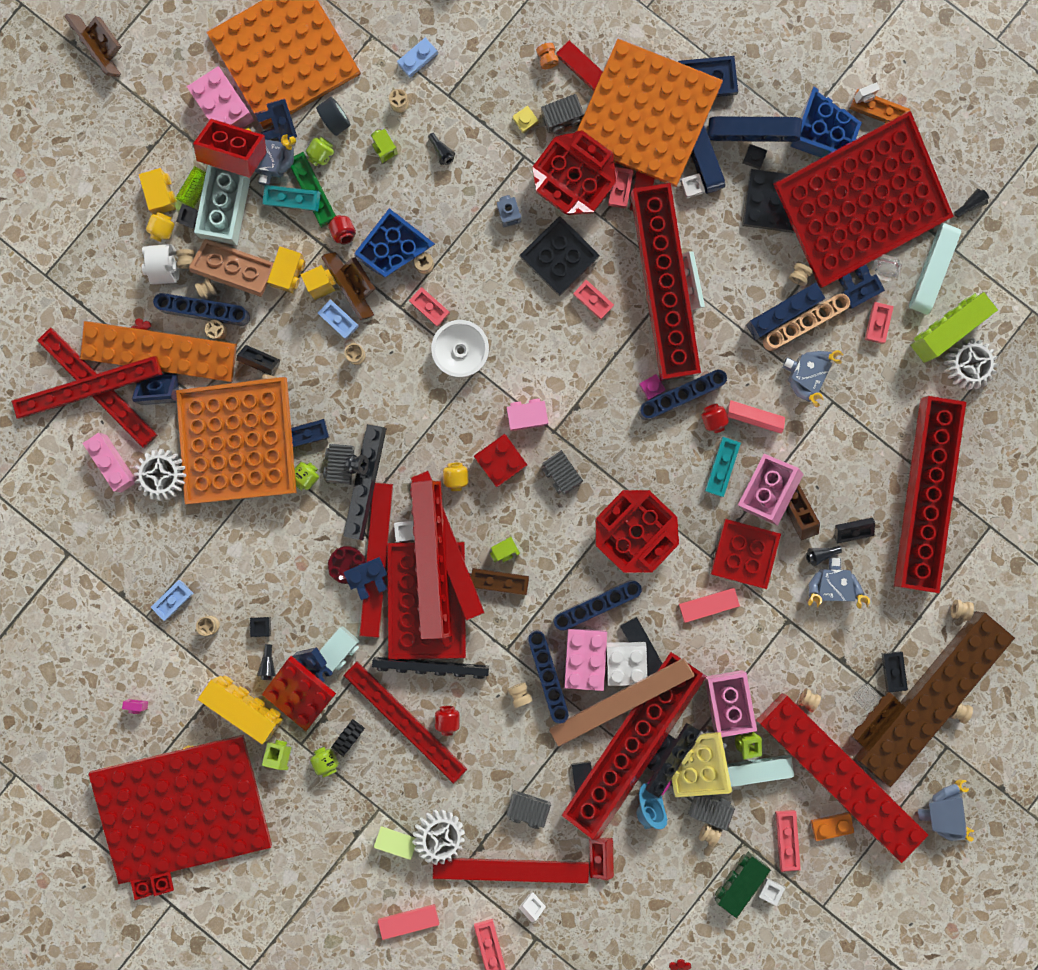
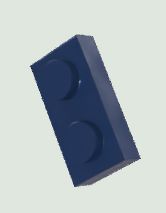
[291,419,330,448]

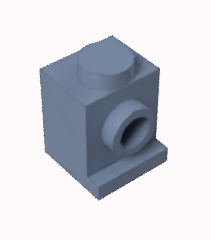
[497,195,521,228]

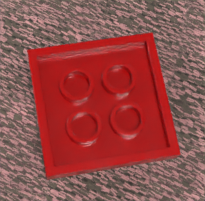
[710,519,781,589]
[262,656,336,732]

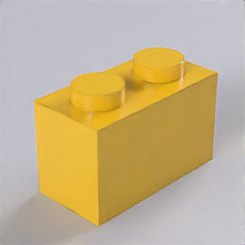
[138,168,177,214]
[267,246,306,293]
[300,265,336,300]

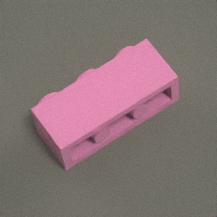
[82,433,136,493]

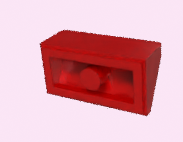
[589,838,614,880]

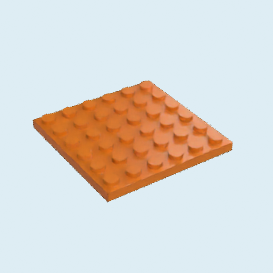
[206,0,361,130]
[577,39,723,187]
[176,377,297,504]

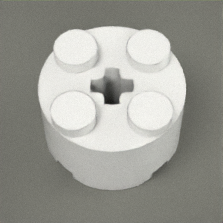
[142,244,180,285]

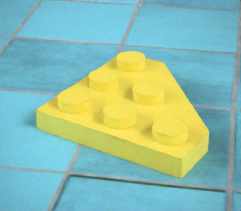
[672,732,732,797]

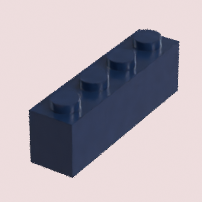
[746,282,826,341]

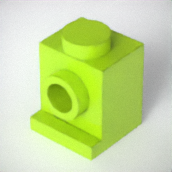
[371,129,398,163]
[490,537,520,563]
[735,732,762,760]
[262,740,292,770]

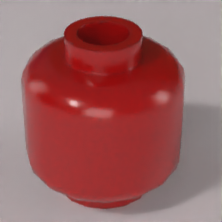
[328,215,356,245]
[701,403,729,433]
[435,706,460,736]

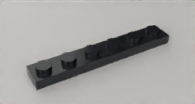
[343,424,387,540]
[372,657,490,679]

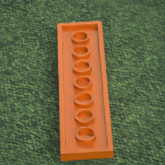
[80,321,237,382]

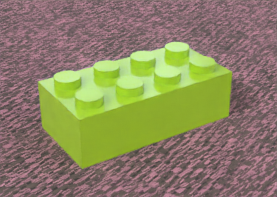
[910,292,998,363]

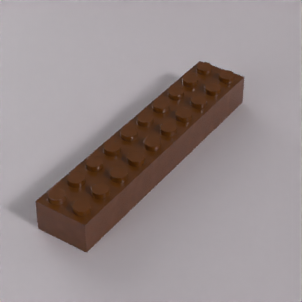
[854,611,1015,787]

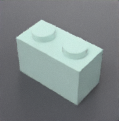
[320,626,360,672]

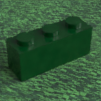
[714,851,771,919]

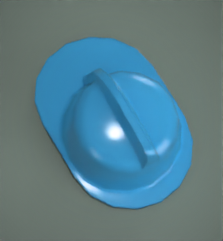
[636,783,668,829]

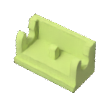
[374,826,416,860]

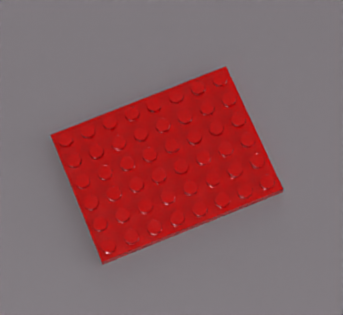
[774,111,954,288]
[88,735,272,884]

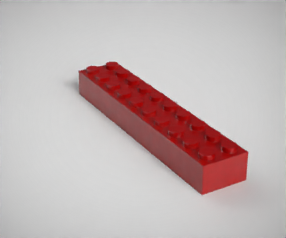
[630,183,701,381]
[893,396,967,593]
[562,652,707,840]
[756,693,929,863]

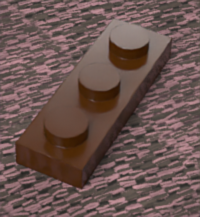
[471,568,529,595]
[852,692,901,747]

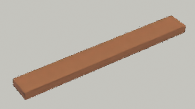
[549,658,694,746]

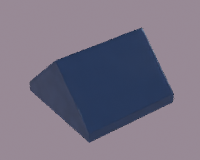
[132,373,179,405]

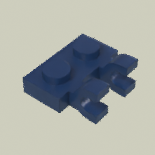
[255,99,297,142]
[838,265,885,309]
[344,557,387,600]
[292,647,333,682]

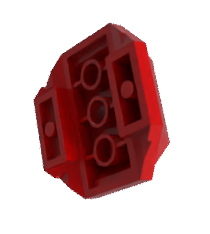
[532,130,616,215]
[595,490,679,573]

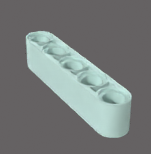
[909,223,961,315]
[727,755,795,787]

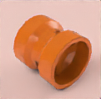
[536,42,559,70]

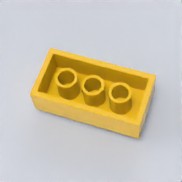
[197,675,284,745]

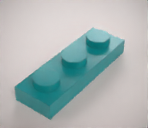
[262,185,321,212]
[704,437,741,497]

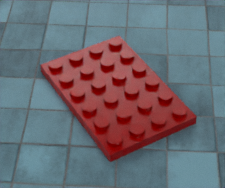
[387,542,466,659]

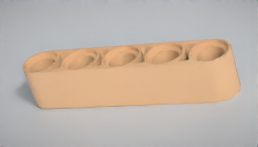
[763,294,850,351]

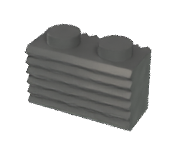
[541,94,585,134]
[323,444,355,485]
[542,450,583,495]
[507,790,551,829]
[688,795,735,831]

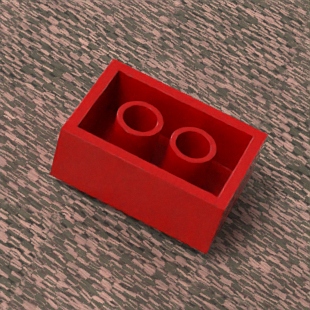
[193,119,267,178]

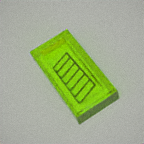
[175,166,206,208]

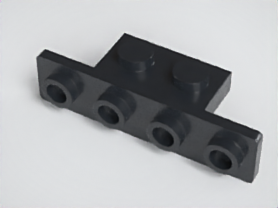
[646,723,700,798]

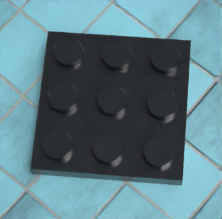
[743,169,795,233]
[519,216,600,297]

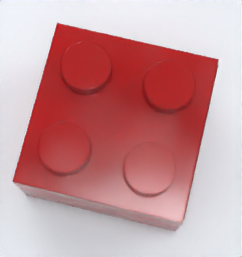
[474,434,528,488]

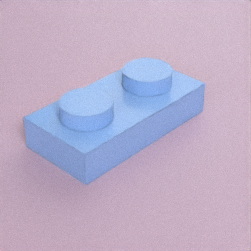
[397,37,438,78]
[318,299,359,340]
[151,580,194,621]

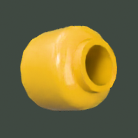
[146,212,175,242]
[443,462,468,491]

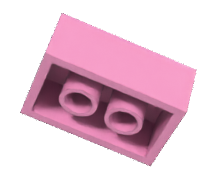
[186,66,255,128]
[738,454,804,526]
[564,628,607,691]
[705,670,757,737]

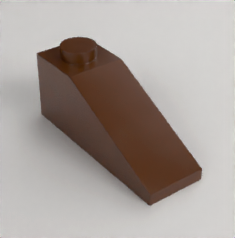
[786,485,820,541]

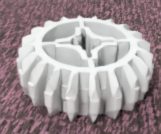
[944,338,999,390]
[134,449,186,501]
[413,810,465,865]

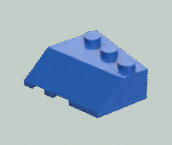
[790,86,862,158]
[354,208,435,278]

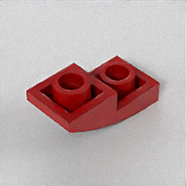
[130,871,174,900]

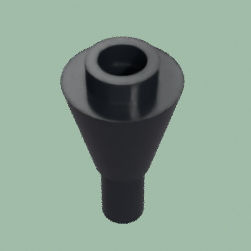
[428,133,455,165]
[954,188,989,218]
[806,546,842,567]
[256,644,276,680]

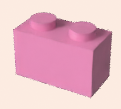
[507,399,548,431]

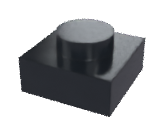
[742,144,767,170]
[176,204,198,229]
[250,617,271,637]

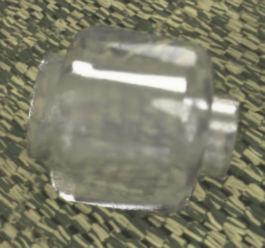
[872,254,903,282]

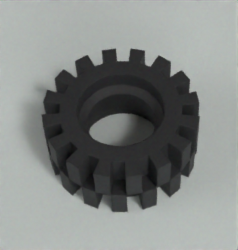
[331,719,365,757]

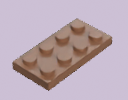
[189,239,274,297]

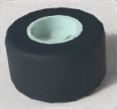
[316,97,351,136]

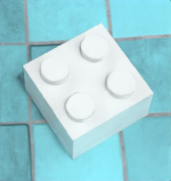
[607,642,647,686]

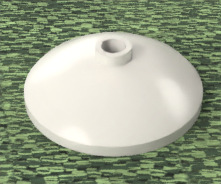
[431,320,489,377]

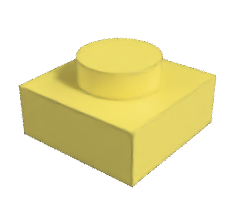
[512,106,539,134]

